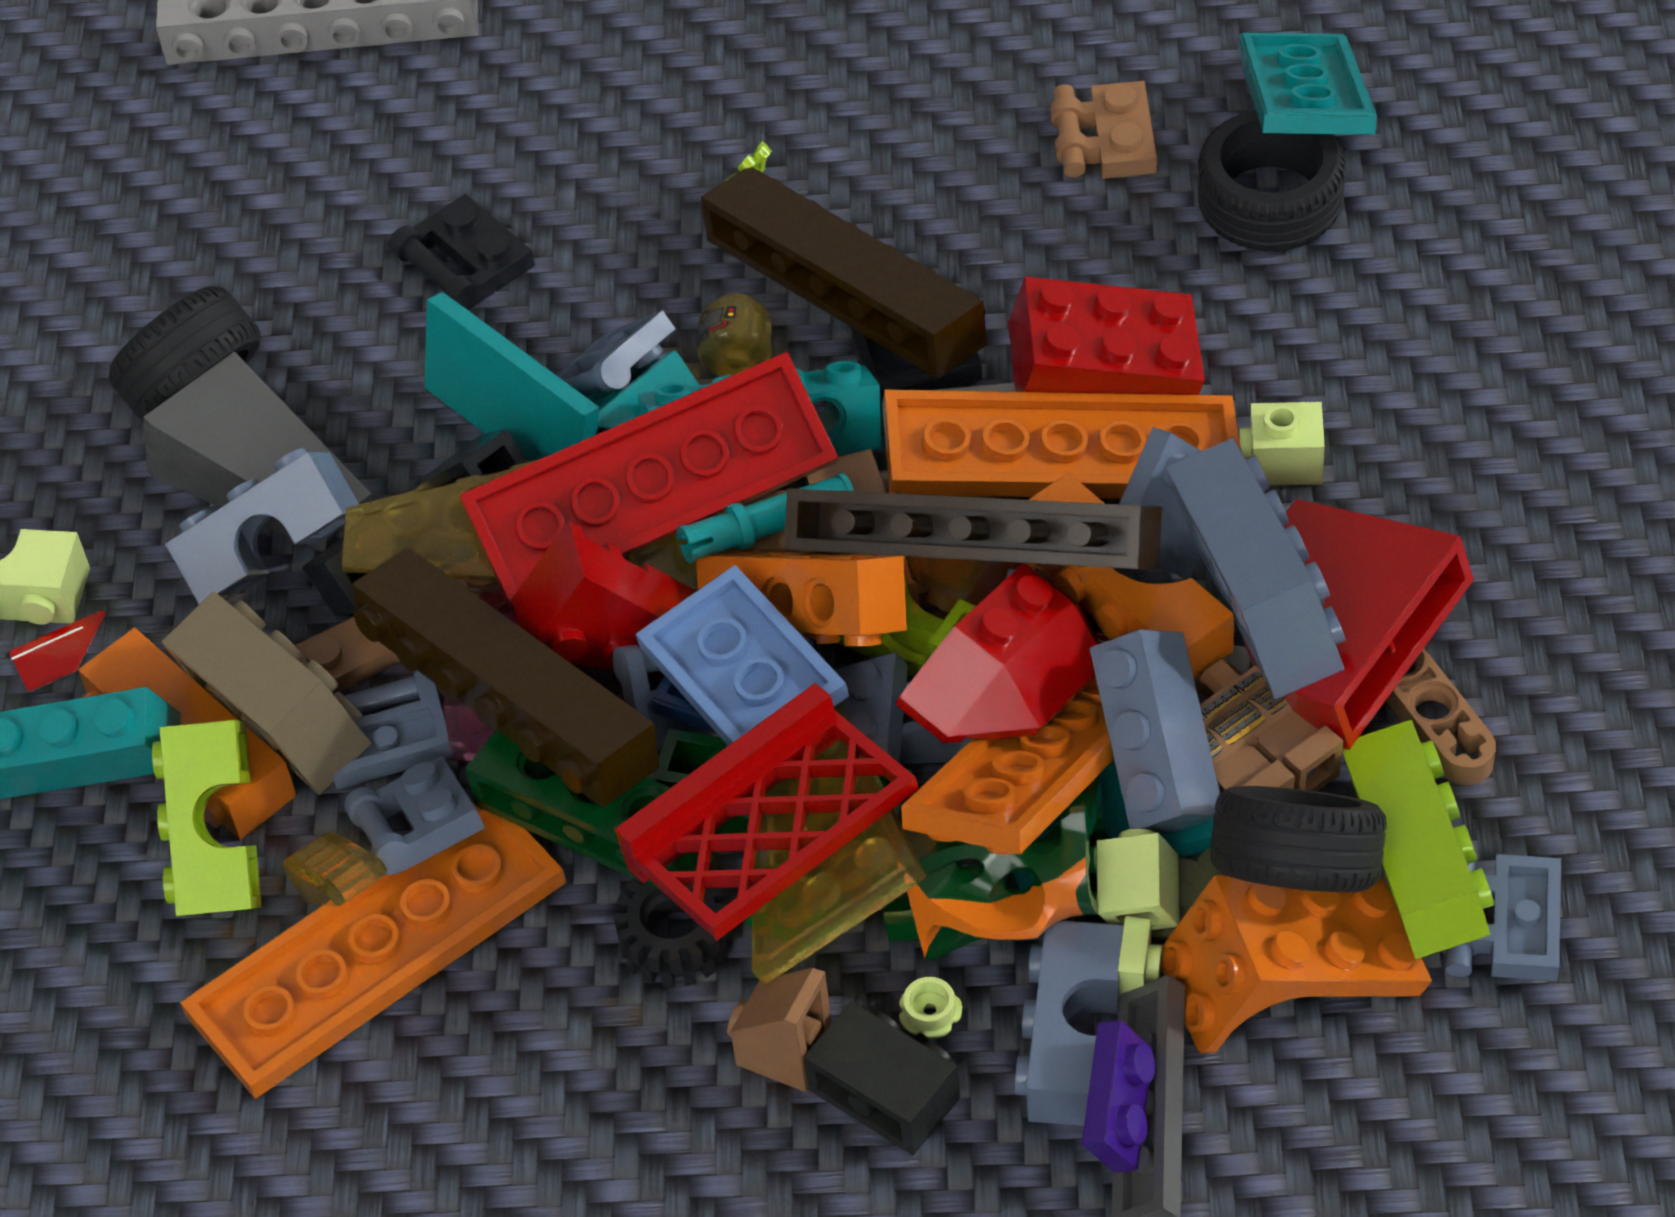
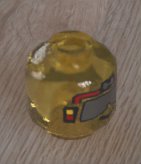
[697,293,772,376]

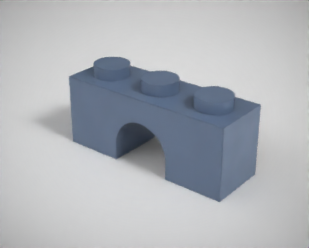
[165,448,364,604]
[1015,921,1124,1126]

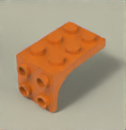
[1161,875,1432,1054]

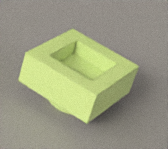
[1118,916,1163,995]

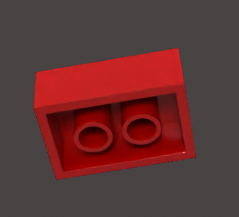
[1008,276,1205,395]

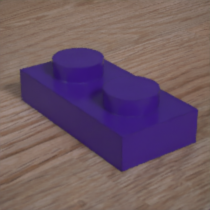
[1081,1020,1155,1173]

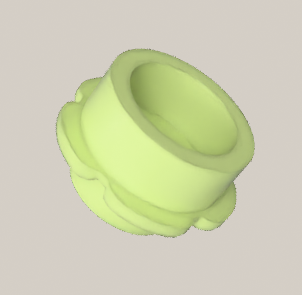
[899,977,963,1039]

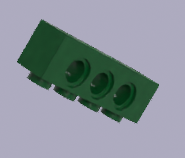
[465,730,721,892]

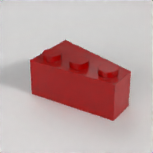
[511,520,696,679]

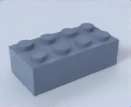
[1166,438,1346,700]

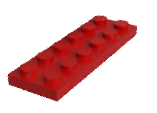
[459,352,839,607]

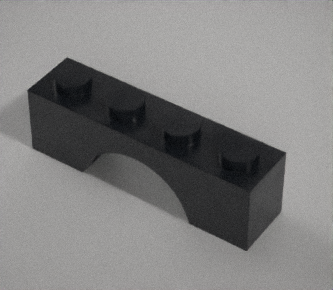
[302,429,529,615]

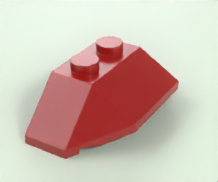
[895,563,1099,744]

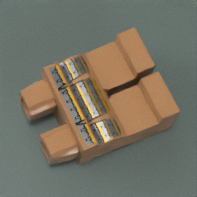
[1198,658,1343,794]

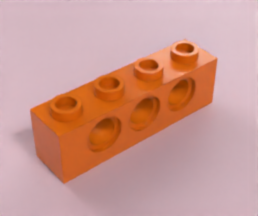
[696,551,907,646]

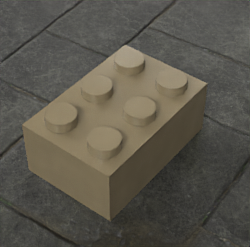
[161,591,372,795]

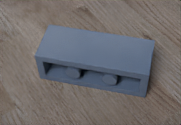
[1089,629,1220,833]

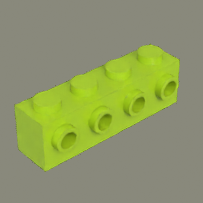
[1342,719,1495,960]

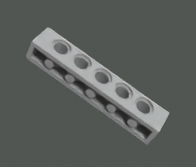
[156,0,478,65]

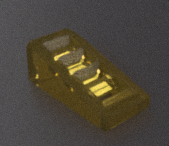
[282,832,388,907]

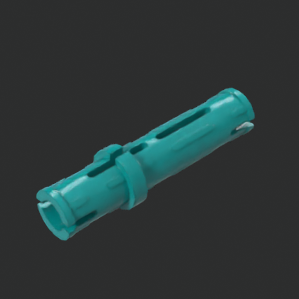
[676,473,853,563]

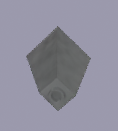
[144,351,372,552]

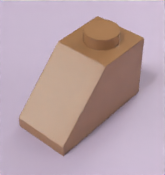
[727,968,832,1092]

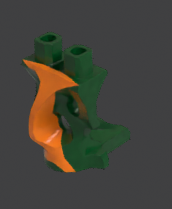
[870,777,1111,960]

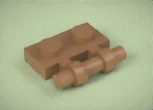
[1050,81,1157,179]

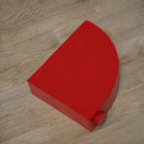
[1242,499,1474,750]

